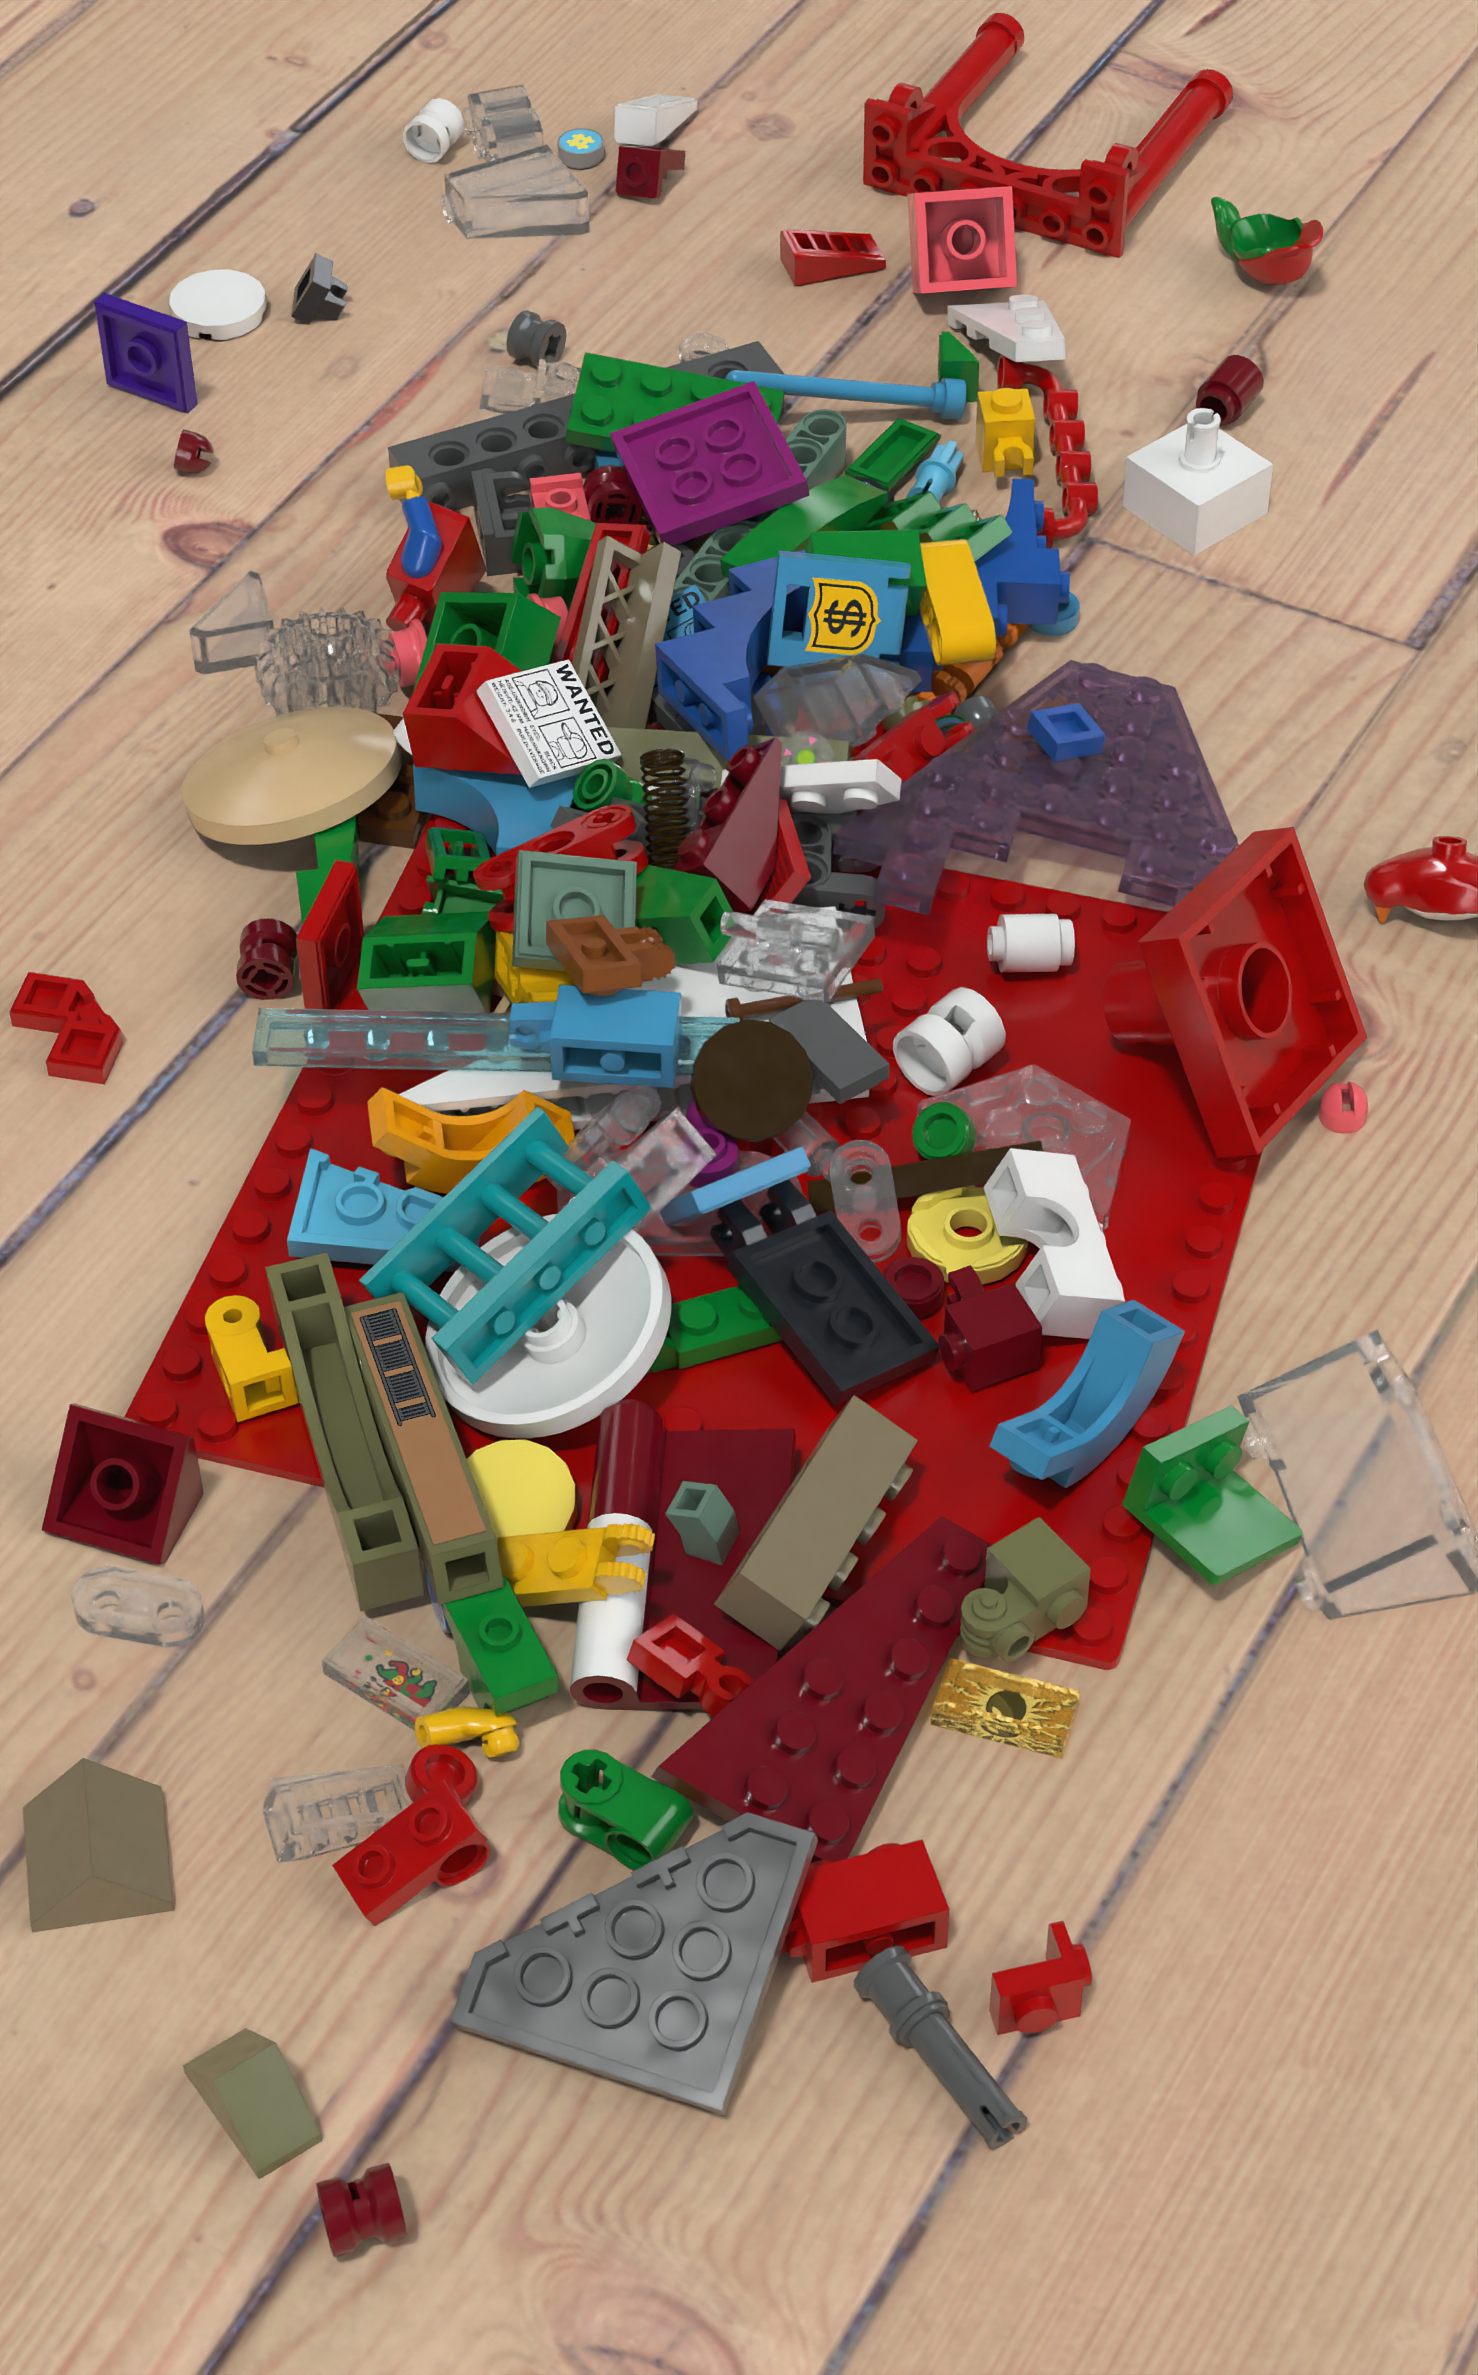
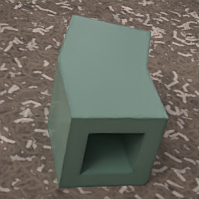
[665,1481,740,1566]

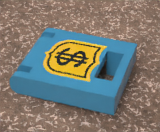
[766,550,911,676]

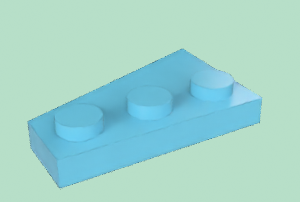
[287,1148,481,1272]

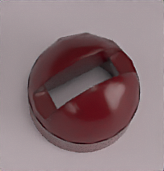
[174,429,214,473]

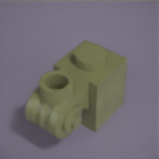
[960,1517,1091,1662]

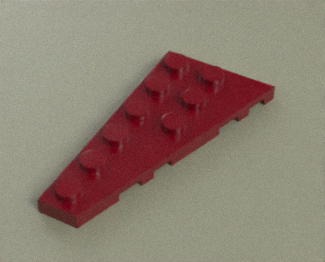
[651,1516,992,1864]

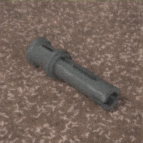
[853,1946,1027,2149]

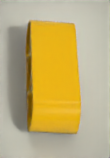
[919,539,996,666]

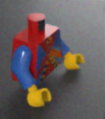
[386,465,487,632]

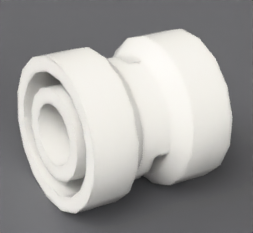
[403,98,465,163]

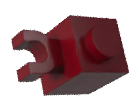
[938,1265,1042,1392]

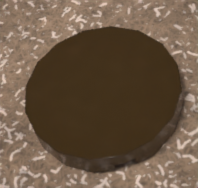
[690,1019,813,1143]

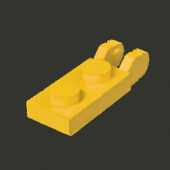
[497,1523,655,1607]

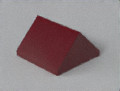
[42,1403,204,1565]

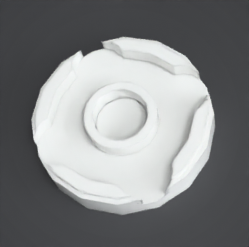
[169,270,267,341]

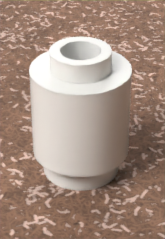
[987,914,1075,973]

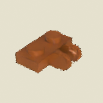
[546,915,677,996]

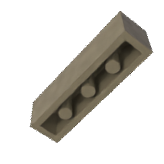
[714,1395,918,1651]

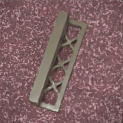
[572,536,681,729]

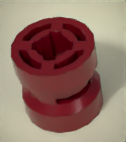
[583,465,641,525]
[236,918,297,1000]
[316,2163,407,2257]

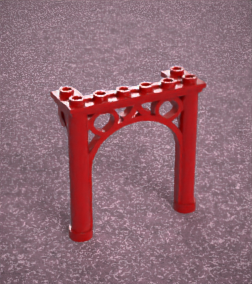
[863,13,1233,258]

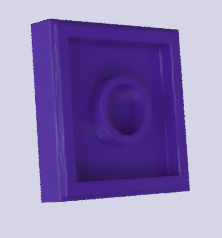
[94,293,198,413]

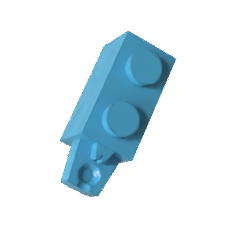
[508,985,682,1088]

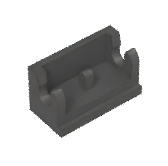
[471,470,531,576]

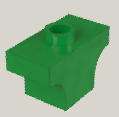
[443,1576,559,1716]

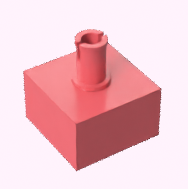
[907,186,1017,294]

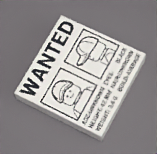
[476,659,622,788]

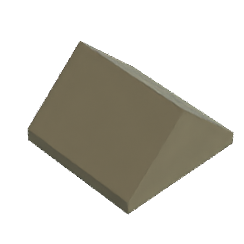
[23,1758,174,1933]

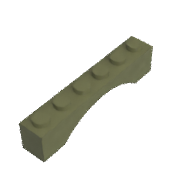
[265,1252,425,1612]

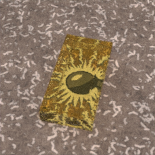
[931,1658,1081,1759]

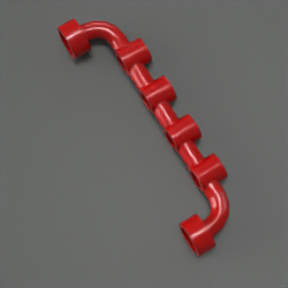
[997,354,1098,549]

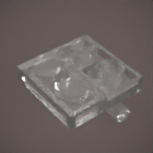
[716,900,875,1002]

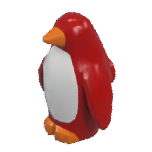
[1363,836,1478,923]

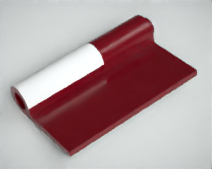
[570,1399,796,1710]

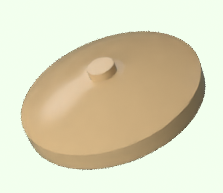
[181,707,402,845]

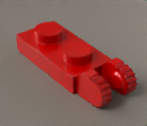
[852,691,976,809]

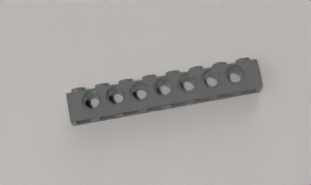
[388,341,784,511]

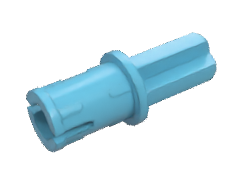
[906,440,964,504]

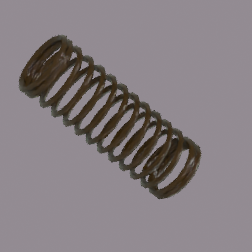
[640,749,691,870]

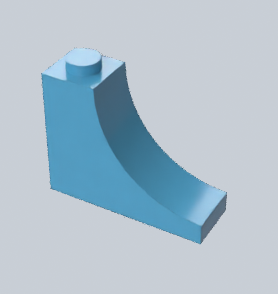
[413,764,583,856]

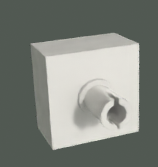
[1122,408,1273,556]

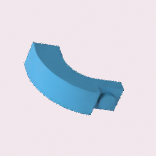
[990,1300,1185,1488]

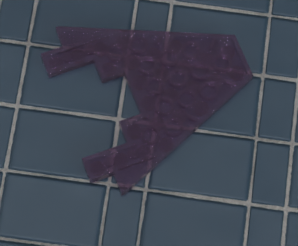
[833,660,1239,915]

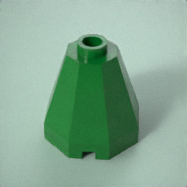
[511,508,596,611]

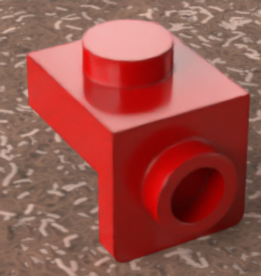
[989,1921,1092,2035]

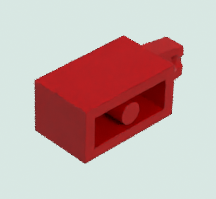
[780,1839,950,1983]

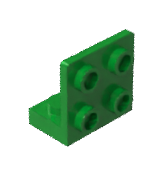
[1122,1405,1303,1585]

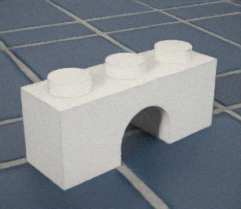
[983,1148,1125,1339]

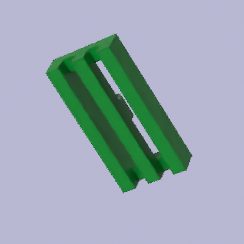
[425,827,491,882]

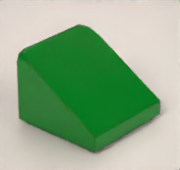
[938,331,979,402]

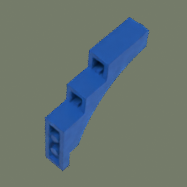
[655,549,807,762]

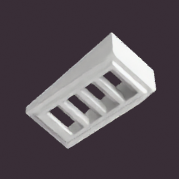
[614,94,697,146]

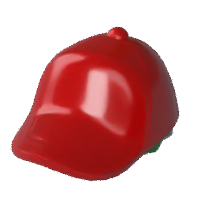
[1211,197,1323,285]

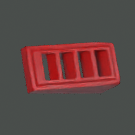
[780,229,886,286]

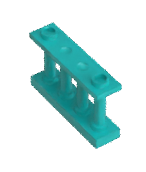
[359,1106,652,1385]

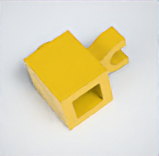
[975,388,1035,477]

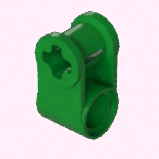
[558,1749,694,1871]

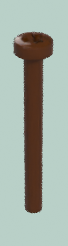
[725,978,883,1024]

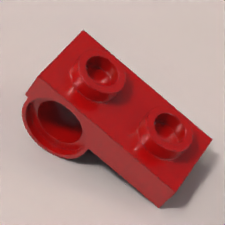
[332,1779,490,1926]

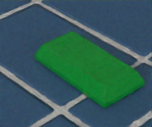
[845,418,941,492]

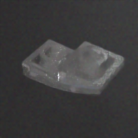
[479,359,581,414]

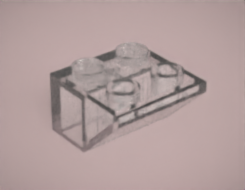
[753,654,922,747]

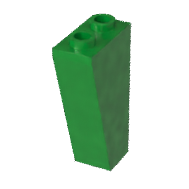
[635,865,740,964]

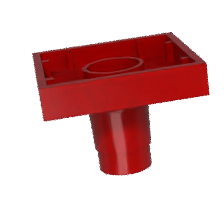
[1103,827,1367,1158]

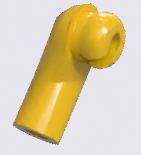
[415,1706,520,1758]

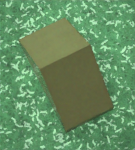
[183,2028,322,2179]

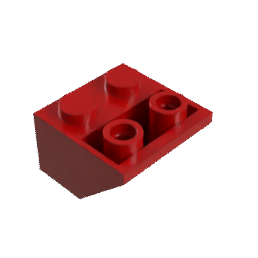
[403,644,522,775]

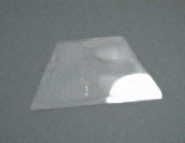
[917,1064,1131,1232]

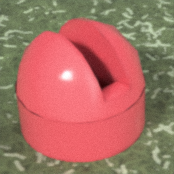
[1318,1082,1368,1133]

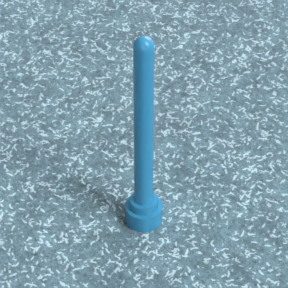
[726,370,966,420]

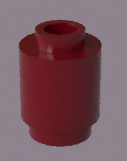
[1196,355,1264,426]

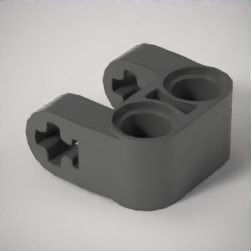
[785,812,885,932]

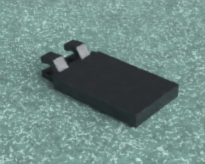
[710,1179,940,1406]

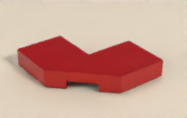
[9,972,123,1085]

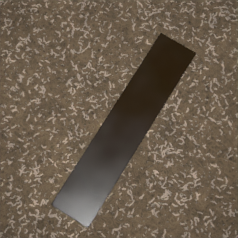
[807,1140,1043,1213]

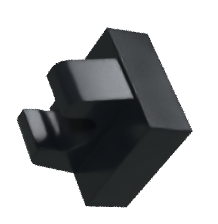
[291,253,348,325]

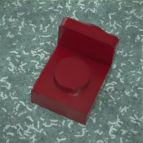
[616,146,686,199]

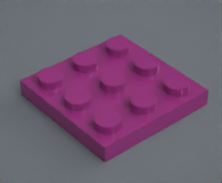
[610,381,810,546]

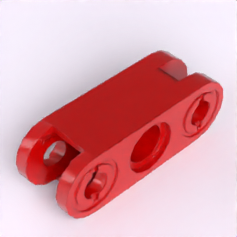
[473,804,649,932]

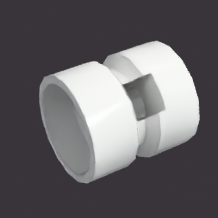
[893,987,1006,1097]

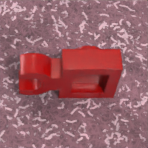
[626,1613,754,1717]

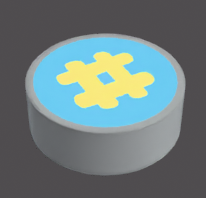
[557,128,604,169]

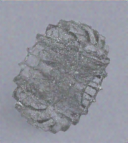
[255,606,400,716]

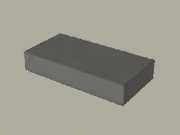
[769,994,889,1104]

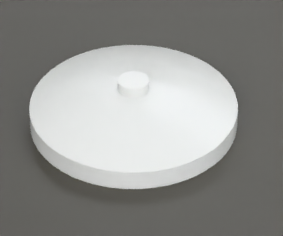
[425,1214,671,1438]

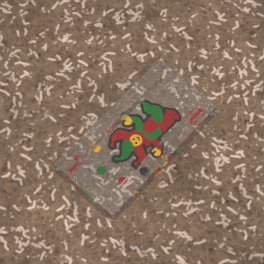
[322,1616,470,1731]

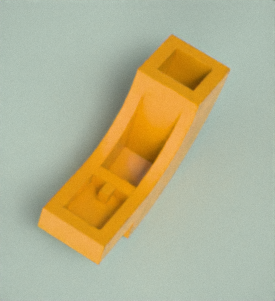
[367,1087,578,1194]

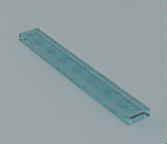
[252,1008,740,1075]

